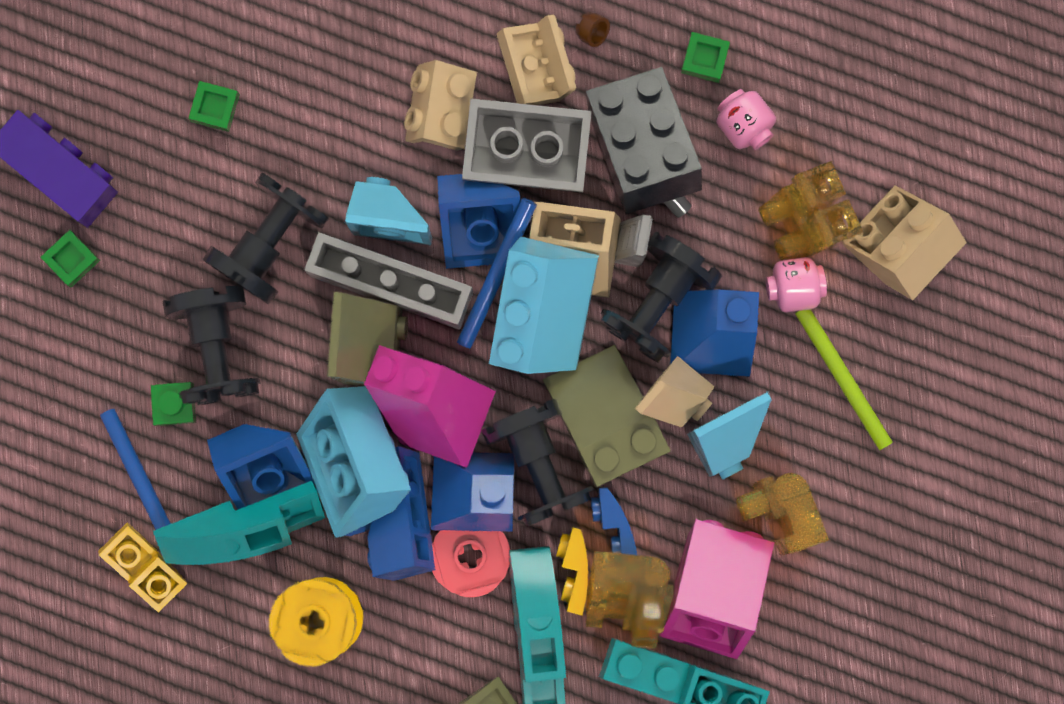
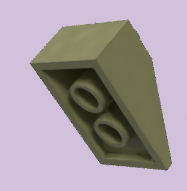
[327,292,408,387]
[543,345,671,488]

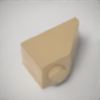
[635,356,714,427]

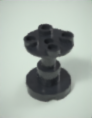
[203,173,329,304]
[601,232,722,363]
[162,286,261,405]
[481,399,594,526]

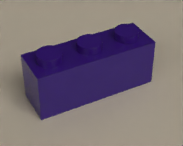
[0,110,118,228]

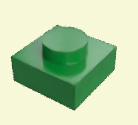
[681,32,730,83]
[188,81,240,132]
[40,230,101,288]
[151,382,196,426]

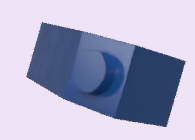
[367,446,435,581]

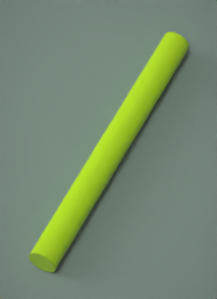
[795,309,893,450]

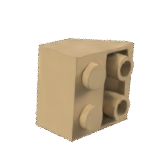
[842,185,967,300]
[529,201,621,298]

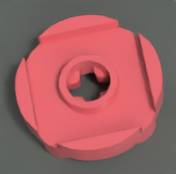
[432,530,510,597]

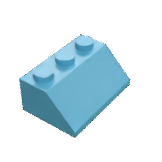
[489,237,599,374]
[296,386,411,537]

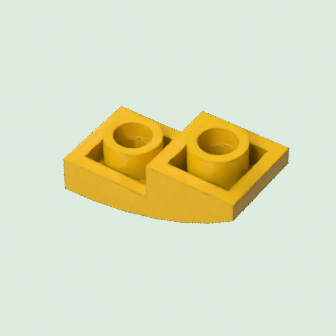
[98,522,188,613]
[556,527,588,616]

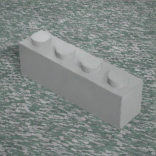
[305,232,473,330]

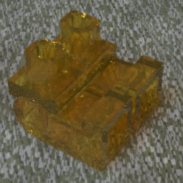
[758,161,863,260]
[735,473,829,555]
[585,551,673,649]

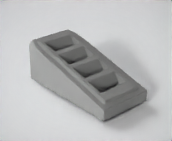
[614,215,653,268]

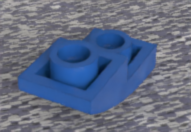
[591,488,639,569]

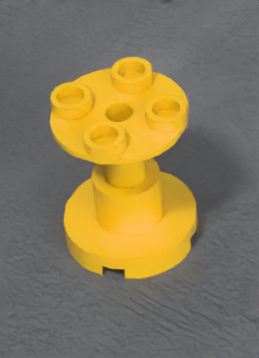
[269,577,363,666]

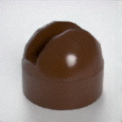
[575,12,610,47]

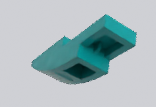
[153,481,325,565]
[509,546,566,704]
[599,638,770,704]

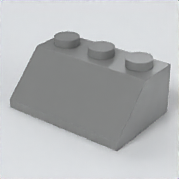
[462,99,592,192]

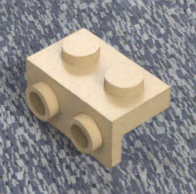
[497,15,576,105]
[404,60,477,151]

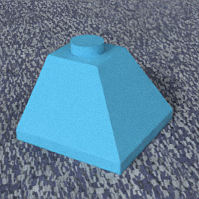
[345,177,432,245]
[687,392,772,480]

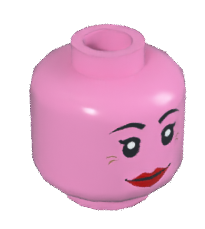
[716,89,776,150]
[766,257,827,313]

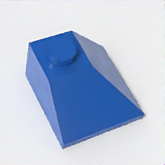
[437,174,520,269]
[670,290,759,377]
[207,424,318,510]
[431,452,514,532]

